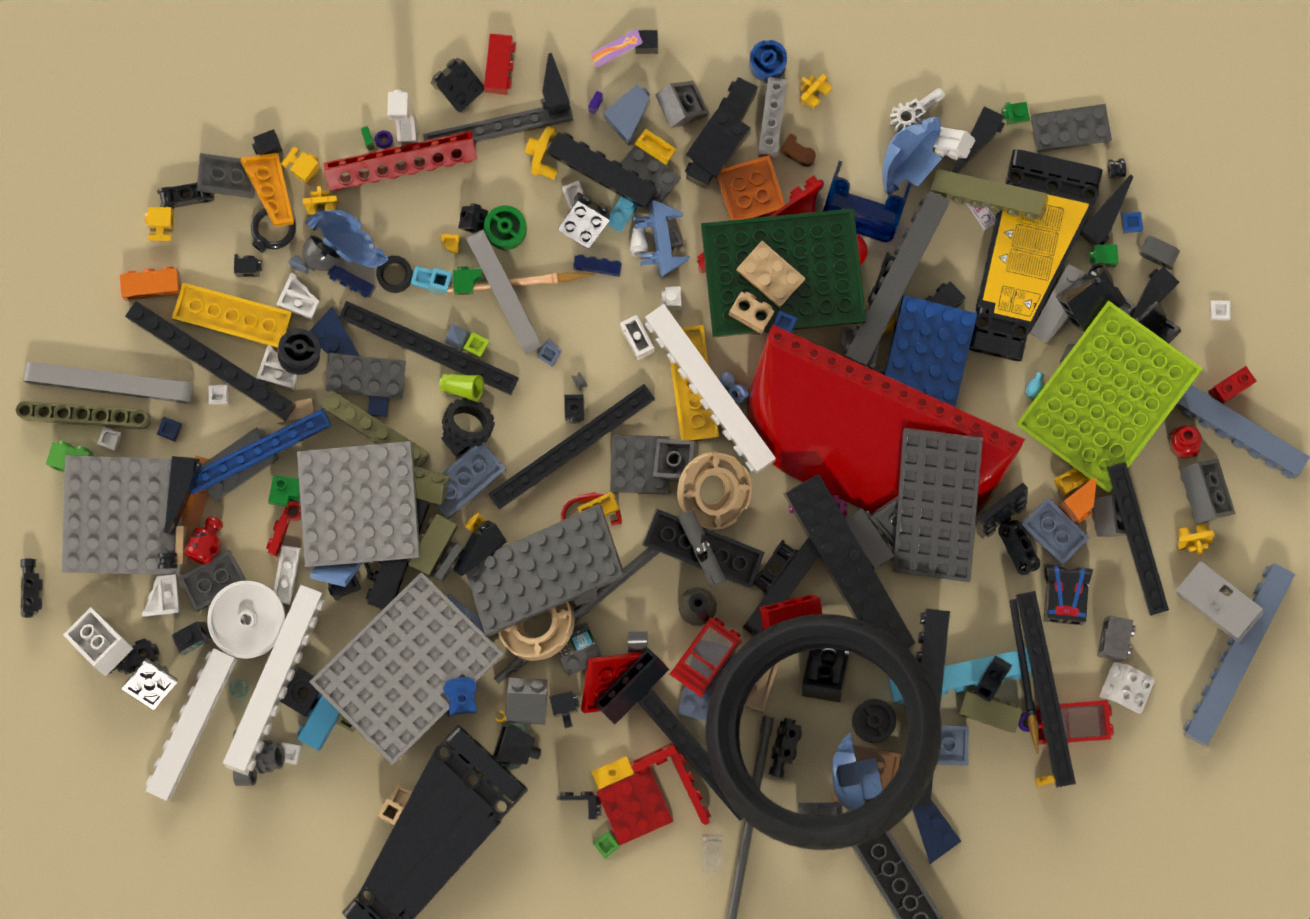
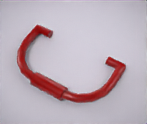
[561,492,622,526]

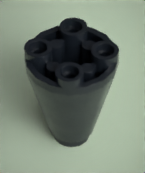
[679,587,717,626]

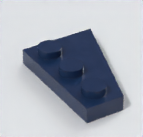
[310,307,360,356]
[912,799,962,864]

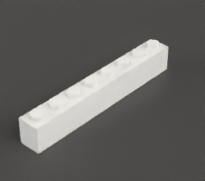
[145,648,238,801]

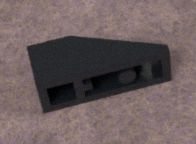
[541,53,571,116]
[453,520,507,576]

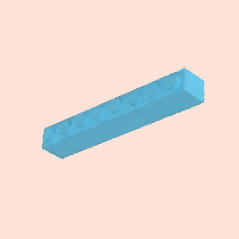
[888,649,1032,705]

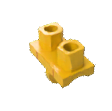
[799,73,833,109]
[302,185,339,217]
[1177,523,1215,556]

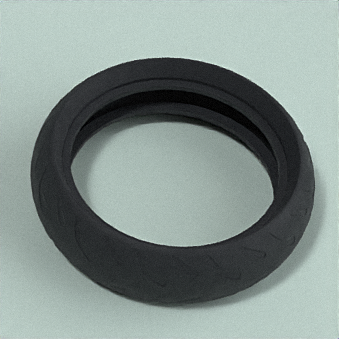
[706,614,942,850]

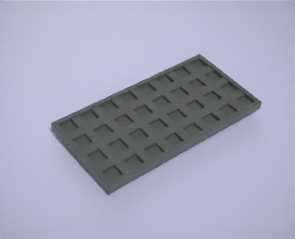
[893,428,983,582]
[466,504,625,637]

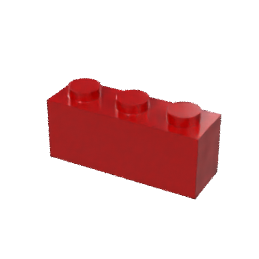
[484,33,516,95]
[760,594,823,630]

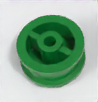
[484,205,527,250]

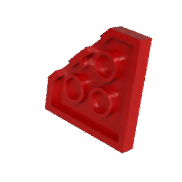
[580,652,642,714]

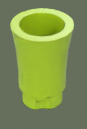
[439,374,484,401]

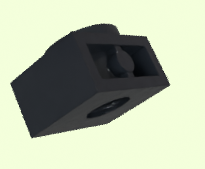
[280,667,319,717]

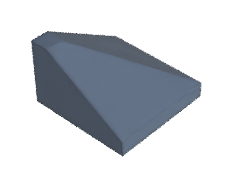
[288,255,309,274]
[445,323,470,351]
[537,338,562,367]

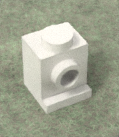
[662,286,681,310]

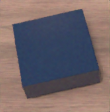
[368,396,389,417]
[157,417,183,442]

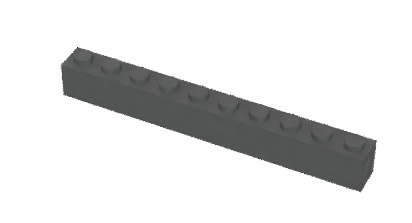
[843,191,950,367]

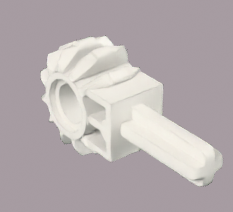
[889,88,945,132]

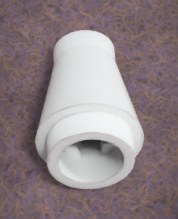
[630,228,648,257]

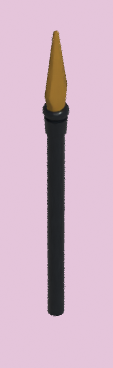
[1009,599,1039,754]

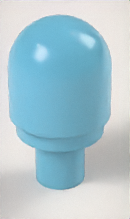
[1026,372,1044,399]

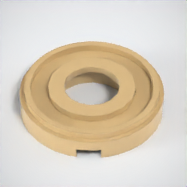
[677,452,752,530]
[498,601,575,661]

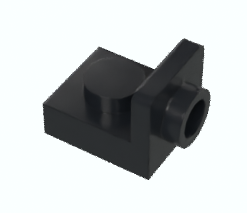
[328,575,361,601]

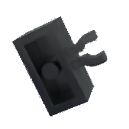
[549,691,580,729]

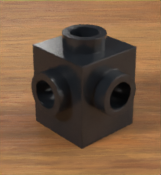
[458,203,488,234]

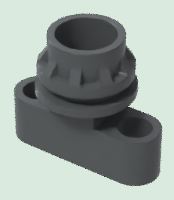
[233,729,285,786]

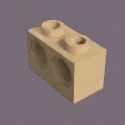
[729,292,775,334]

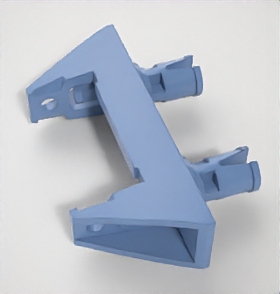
[633,200,690,279]

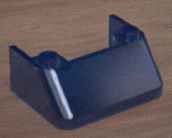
[822,160,911,242]

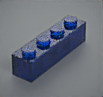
[573,254,622,277]
[327,265,376,298]

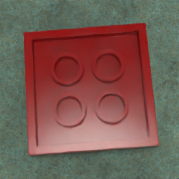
[596,769,673,845]

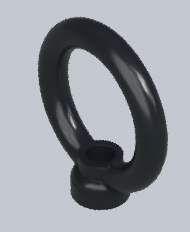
[251,208,296,253]

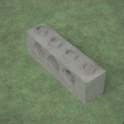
[758,77,787,158]

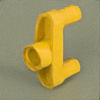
[524,126,563,180]

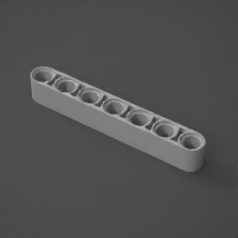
[466,230,542,355]

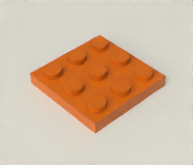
[717,155,785,220]

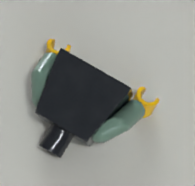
[493,711,541,771]

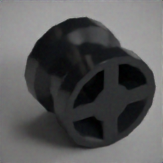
[1107,158,1126,179]
[157,553,177,569]

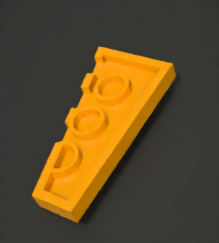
[240,153,294,227]

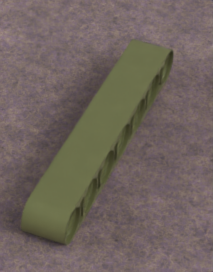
[15,401,151,429]

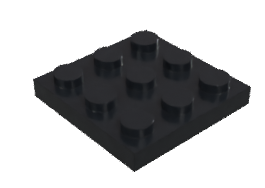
[977,483,1028,539]

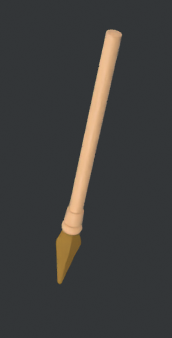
[447,272,595,293]

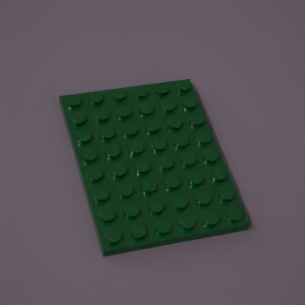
[701,209,866,337]

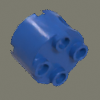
[749,40,787,83]

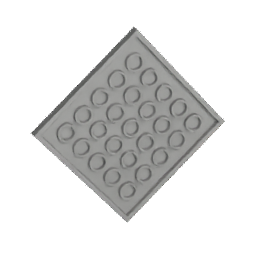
[297,441,421,567]
[61,455,182,575]

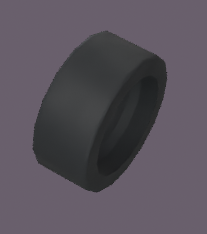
[376,255,413,293]

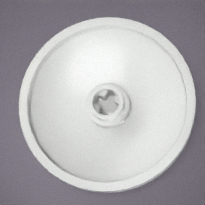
[207,581,286,658]

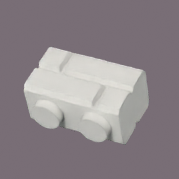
[932,127,975,160]
[620,315,654,360]

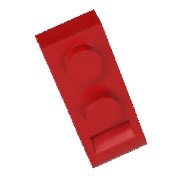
[266,502,302,557]

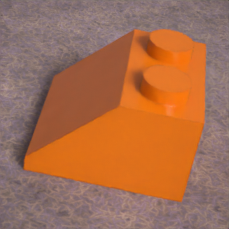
[1058,478,1096,524]

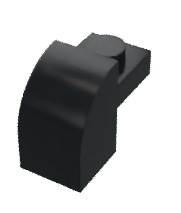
[973,655,1012,702]

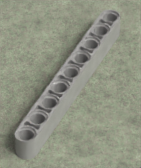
[23,362,194,403]

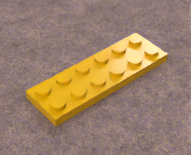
[172,283,293,348]
[670,325,719,441]

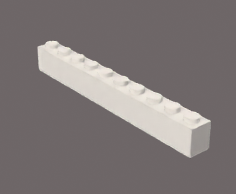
[644,304,776,474]
[223,585,325,776]

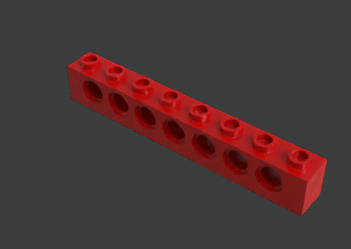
[324,131,477,191]

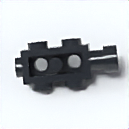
[20,558,43,618]
[108,639,160,675]
[768,718,802,778]

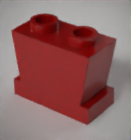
[1208,366,1257,404]

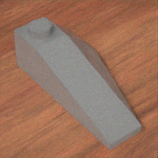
[1029,264,1087,343]

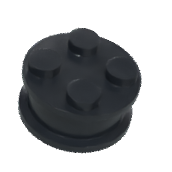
[277,329,321,375]
[852,699,896,743]

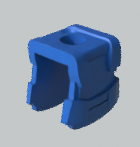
[443,677,477,717]

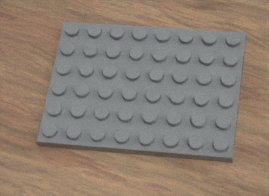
[309,572,504,766]

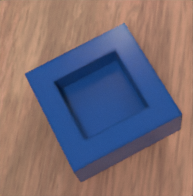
[1121,212,1143,234]
[774,311,797,332]

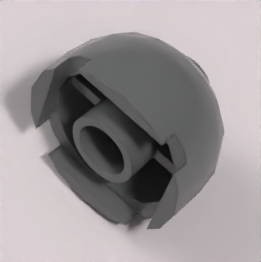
[302,235,341,271]

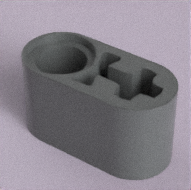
[1139,236,1180,269]

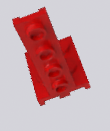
[630,743,712,825]

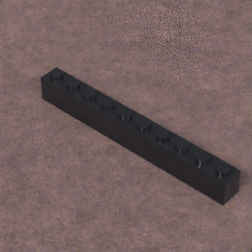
[125,301,296,422]
[916,609,950,808]

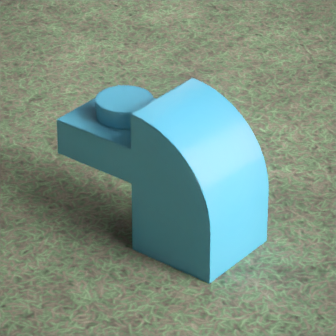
[411,266,452,294]

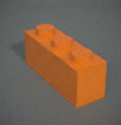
[119,266,181,301]

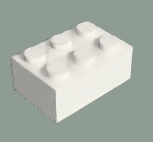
[63,607,133,677]

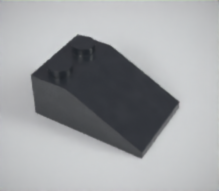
[686,105,751,178]
[802,648,850,703]

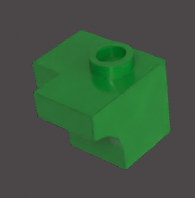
[453,266,483,295]
[268,475,300,507]

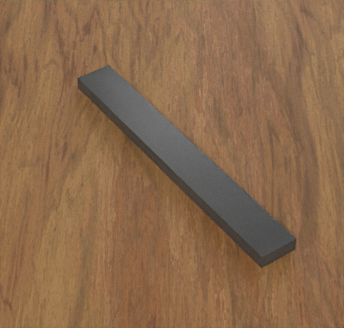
[423,107,574,143]

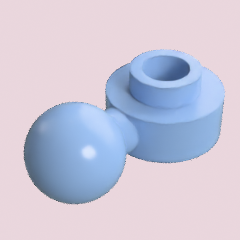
[720,372,749,404]

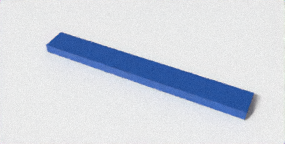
[192,409,332,495]

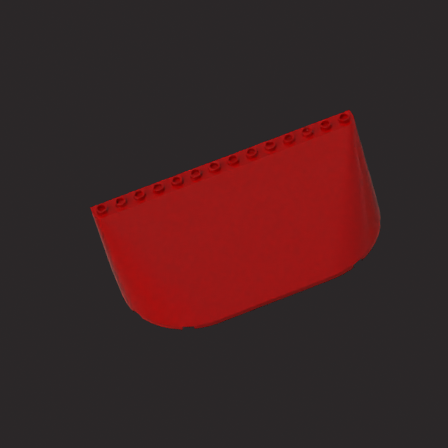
[747,325,1025,514]

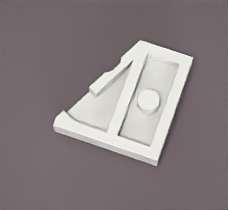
[277,273,320,320]
[256,345,299,391]
[142,574,180,617]

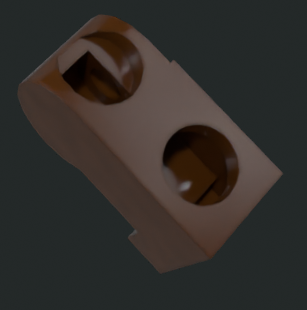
[780,133,816,167]

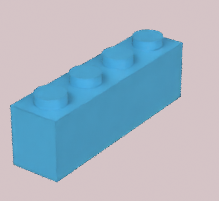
[297,693,340,751]

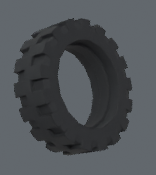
[442,398,495,448]

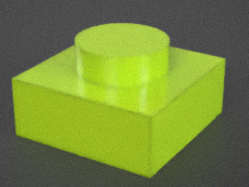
[464,332,490,358]

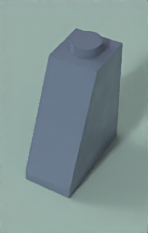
[603,84,650,145]

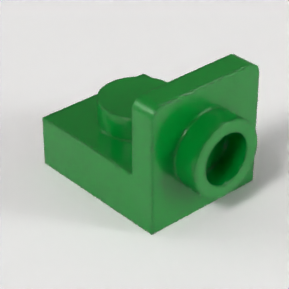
[1002,102,1030,125]

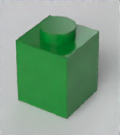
[1089,244,1119,267]

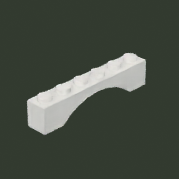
[387,90,419,146]

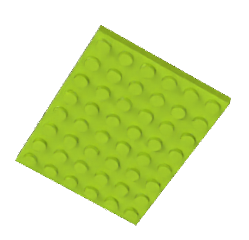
[1016,301,1203,493]

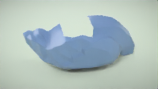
[882,116,942,198]
[306,210,388,268]
[831,733,882,811]

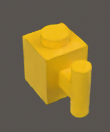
[281,146,320,184]
[145,207,175,241]

